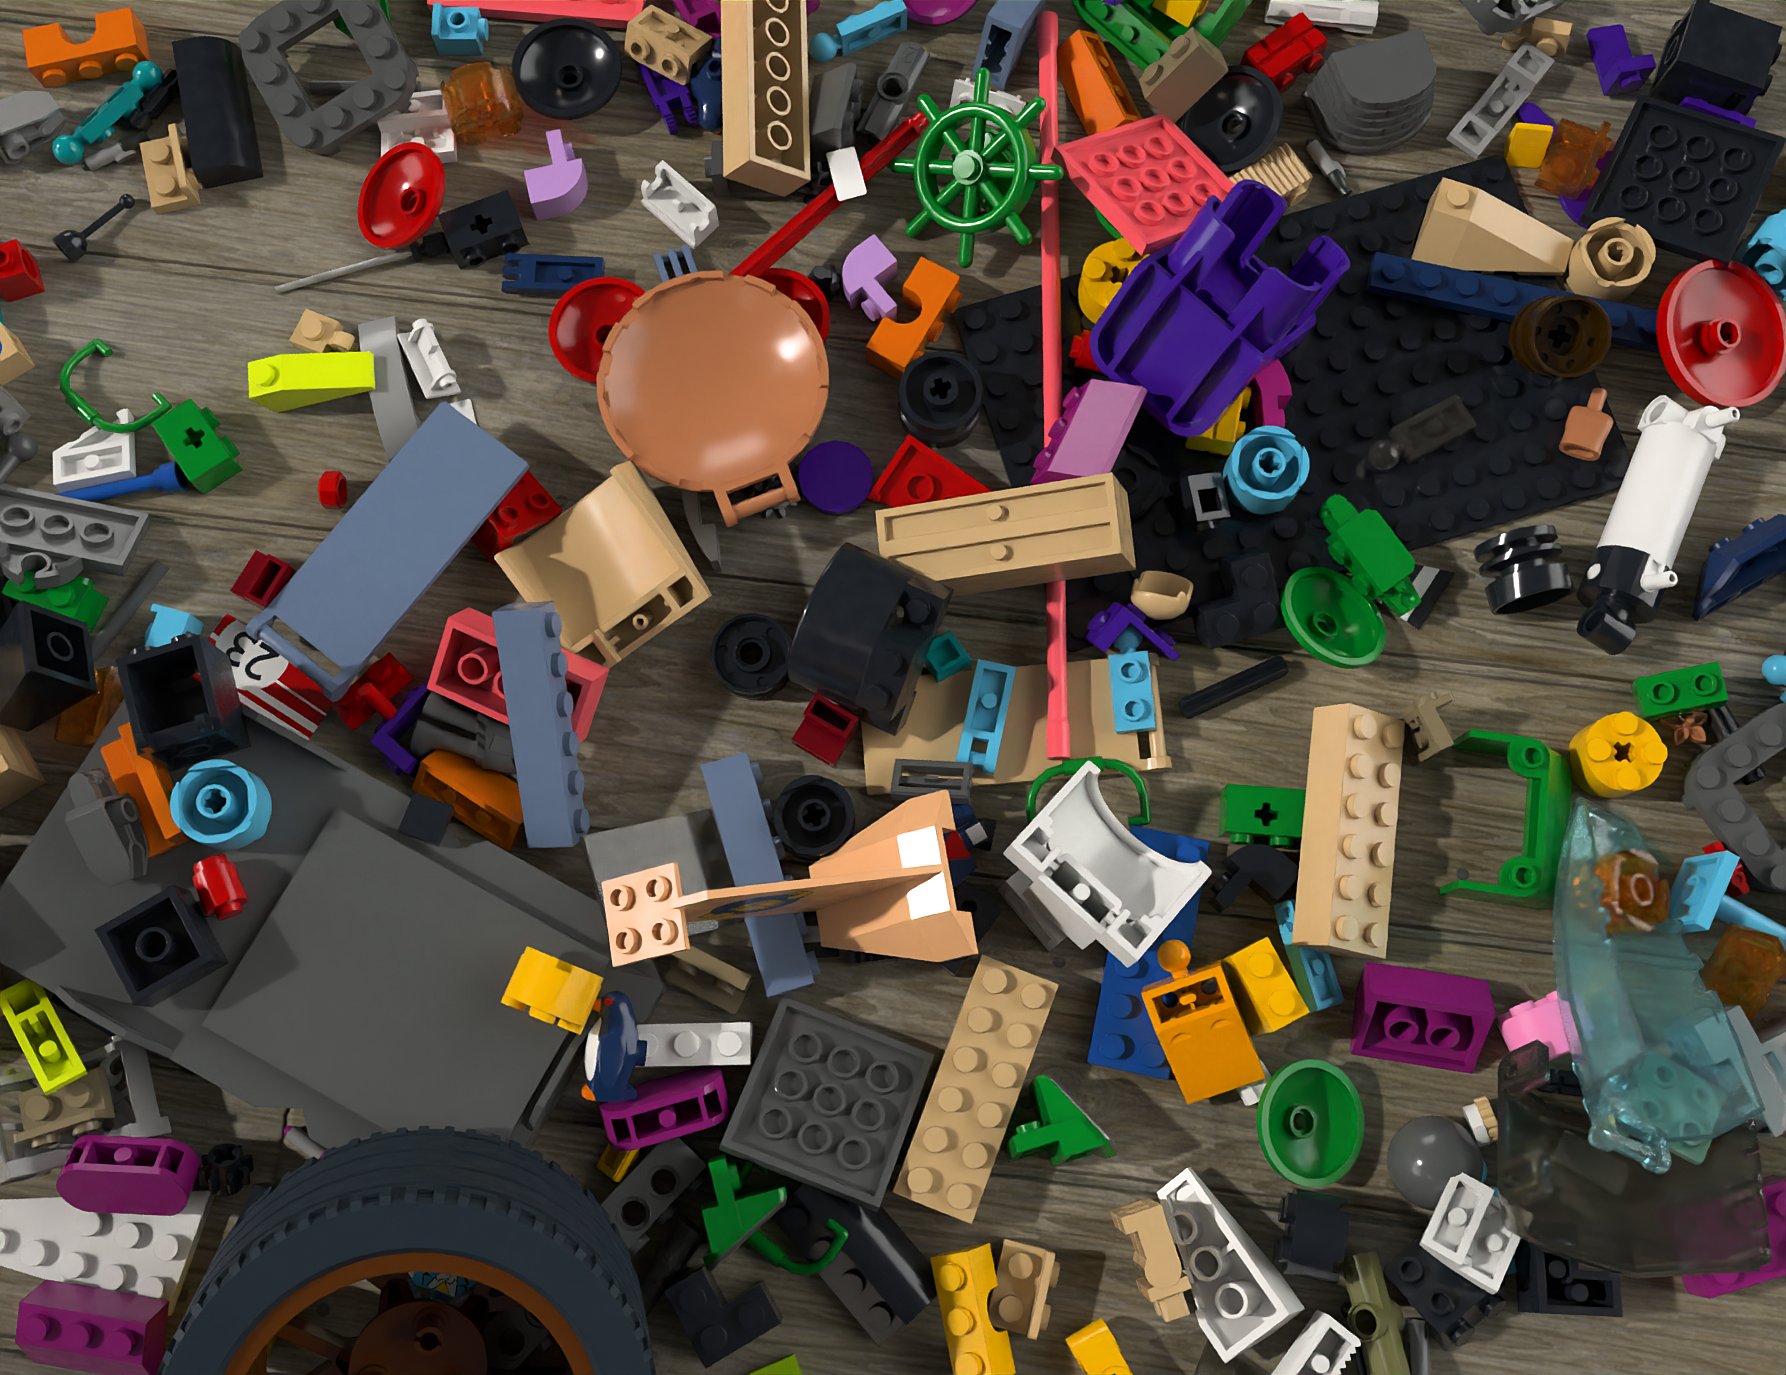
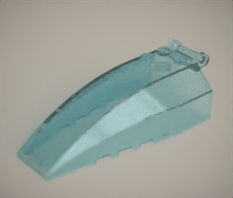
[1553,797,1766,1174]

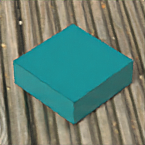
[924,630,971,683]

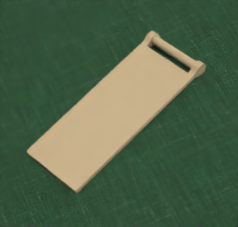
[860,653,1172,796]

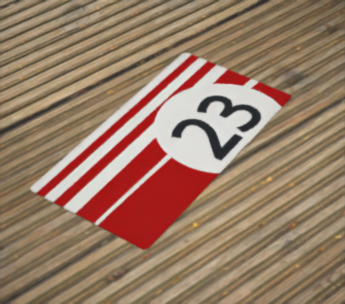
[191,614,332,740]

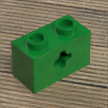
[151,398,243,495]
[1631,661,1729,722]
[1219,784,1306,849]

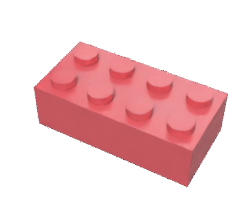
[427,607,610,743]

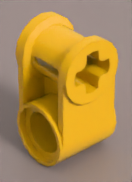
[1065,1317,1133,1375]

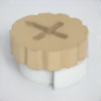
[1462,1095,1502,1147]

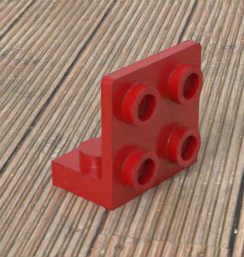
[471,470,562,566]

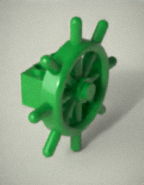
[889,67,1064,268]

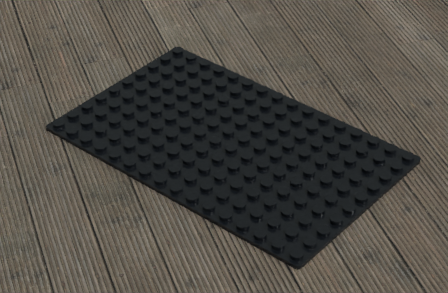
[953,155,1632,653]

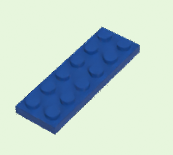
[1086,825,1210,1080]

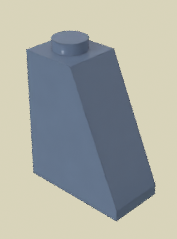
[971,0,1047,91]

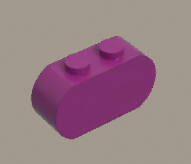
[599,1066,732,1151]
[56,1135,201,1216]

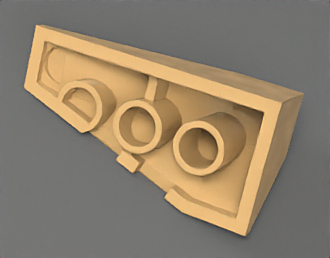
[1411,177,1574,276]

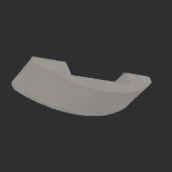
[1446,41,1555,159]
[358,316,421,462]
[681,489,722,572]

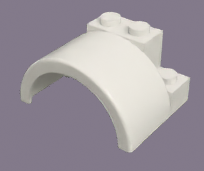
[1003,761,1212,968]

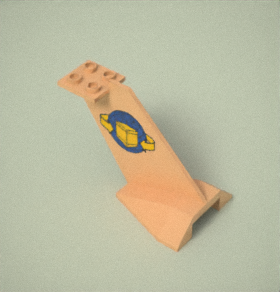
[602,789,978,967]

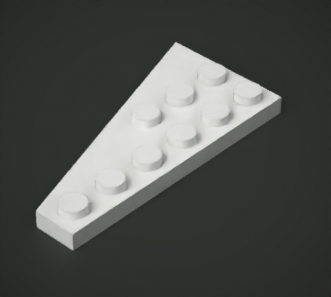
[0,1190,215,1316]

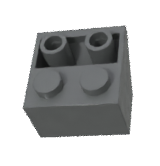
[809,62,863,163]

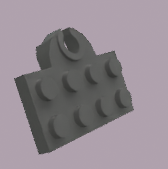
[0,483,151,589]

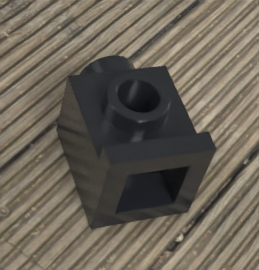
[1169,471,1231,533]

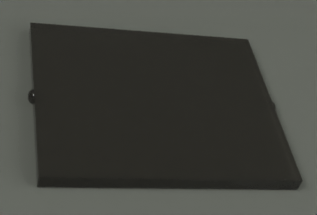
[580,808,745,937]

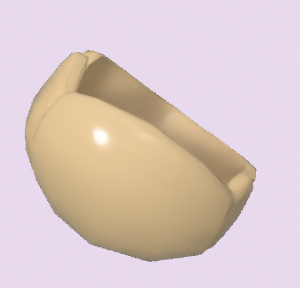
[1130,571,1193,620]

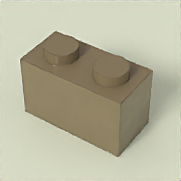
[1139,27,1229,123]

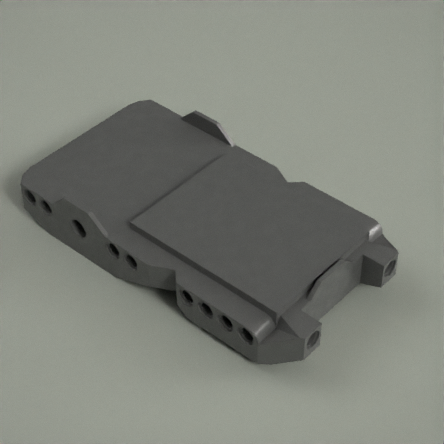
[0,676,667,1151]

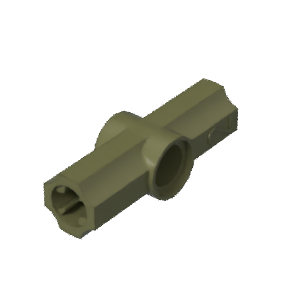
[1340,1251,1411,1375]

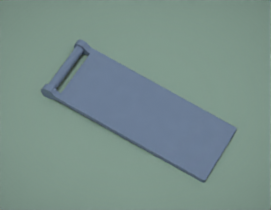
[246,401,529,702]

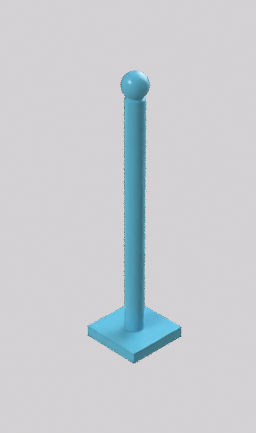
[1656,851,1786,955]

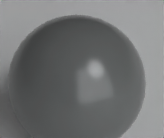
[1387,1115,1484,1211]

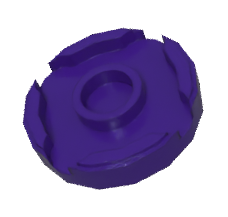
[798,440,874,516]

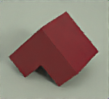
[230,550,297,619]
[791,693,859,768]

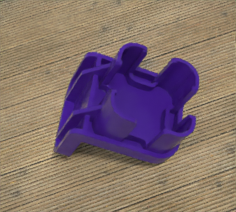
[1090,179,1350,437]

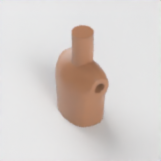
[1559,388,1614,461]

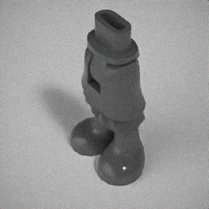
[410,691,517,774]

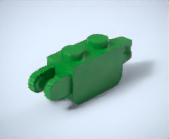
[1318,494,1422,617]

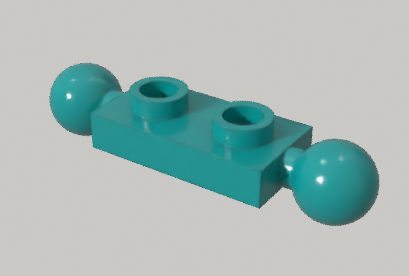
[52,61,163,165]

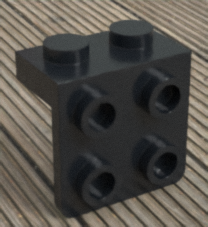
[1384,1233,1508,1351]

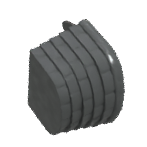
[1302,28,1436,154]

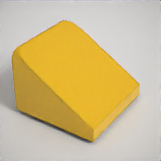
[1504,123,1553,169]

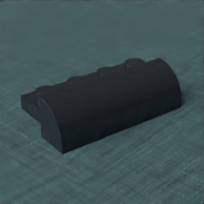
[771,1183,937,1346]

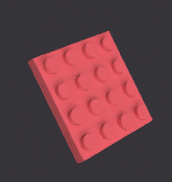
[1050,113,1235,256]

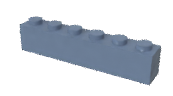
[492,601,590,848]
[701,752,821,999]

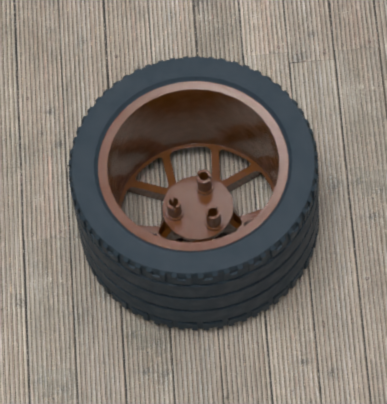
[156,1126,657,1375]

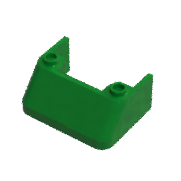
[1072,0,1252,71]
[1439,729,1573,910]

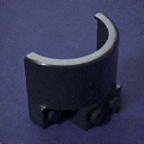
[787,542,954,736]

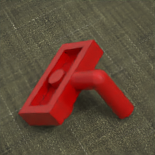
[330,652,414,731]

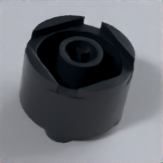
[773,775,855,861]
[1273,1188,1349,1284]

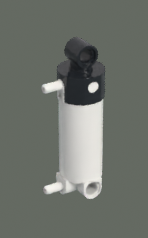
[1576,395,1740,655]

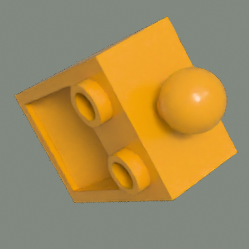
[1141,940,1266,1105]

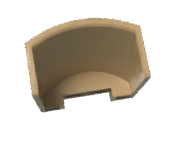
[494,460,712,669]

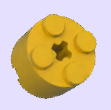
[1078,238,1150,324]
[1568,711,1668,798]
[501,946,604,1035]

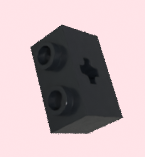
[438,189,530,270]

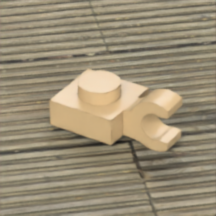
[1502,17,1573,58]
[289,309,360,353]

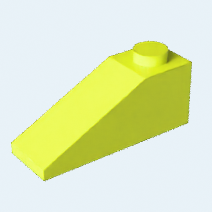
[248,351,375,413]
[0,978,88,1096]

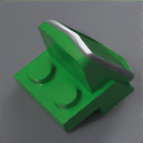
[1004,1074,1119,1167]
[702,1153,787,1272]

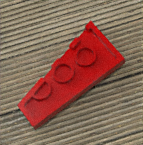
[866,434,993,508]

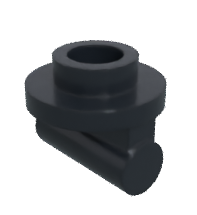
[807,264,841,302]

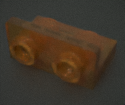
[1534,118,1612,201]

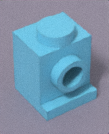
[431,3,489,56]
[144,603,204,647]

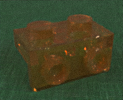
[54,666,124,749]
[1693,922,1786,1022]

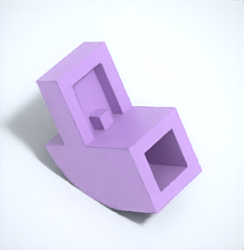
[524,129,588,221]
[842,234,897,322]

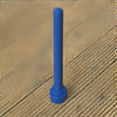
[55,461,188,502]

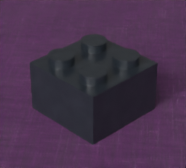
[94,885,229,1007]

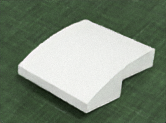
[377,88,457,163]
[1419,1172,1530,1295]

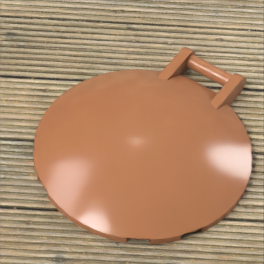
[596,270,829,528]

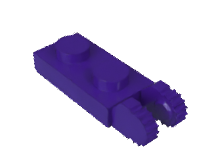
[634,60,699,136]

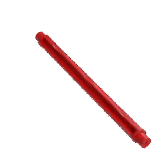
[729,112,929,278]

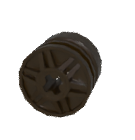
[1509,296,1612,377]

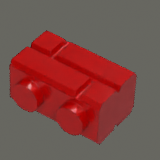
[1240,12,1328,94]

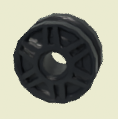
[710,613,791,700]

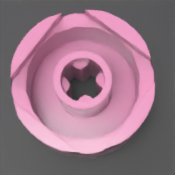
[1496,986,1598,1072]

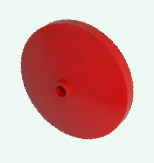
[1656,260,1786,410]

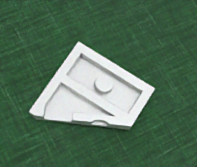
[53,408,136,492]

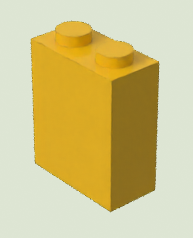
[1221,936,1310,1036]

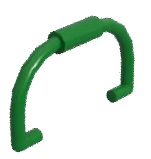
[59,339,172,434]
[1026,756,1151,827]
[734,1160,849,1276]

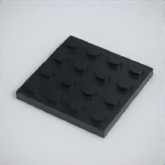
[1579,94,1786,270]

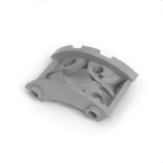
[0,1035,171,1186]

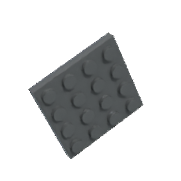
[719,995,934,1212]

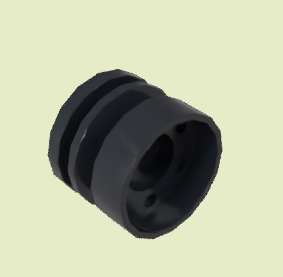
[1473,524,1575,615]

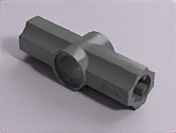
[856,40,930,148]

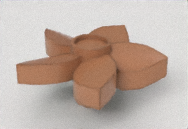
[1658,712,1708,747]

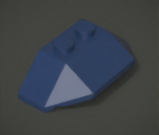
[1692,514,1786,622]

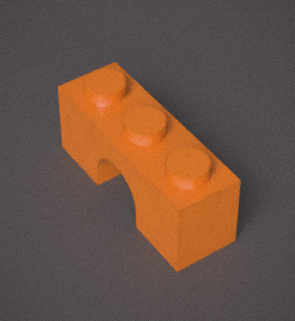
[22,7,150,88]
[866,256,963,380]

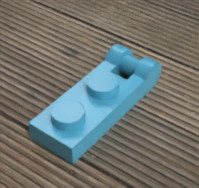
[956,659,1016,775]

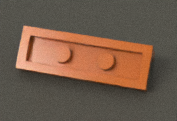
[1057,29,1143,136]
[101,722,192,858]
[412,749,525,852]

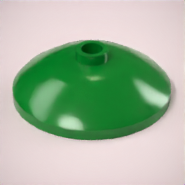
[1280,567,1386,669]
[1257,1059,1365,1187]

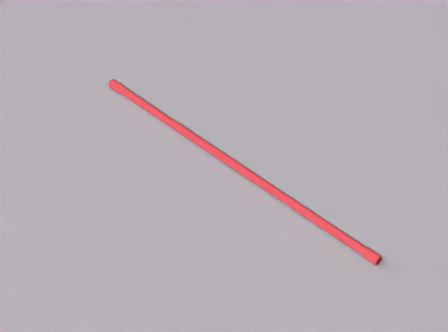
[1036,11,1070,761]

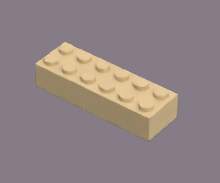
[721,0,811,197]
[1292,703,1405,959]
[893,955,1059,1224]

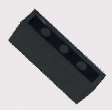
[172,36,264,189]

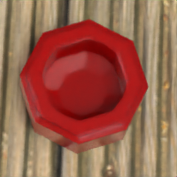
[317,471,348,510]

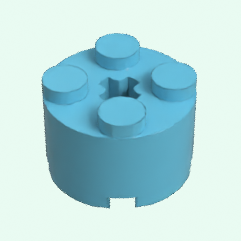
[1732,209,1786,301]
[1223,426,1309,514]
[170,759,272,850]

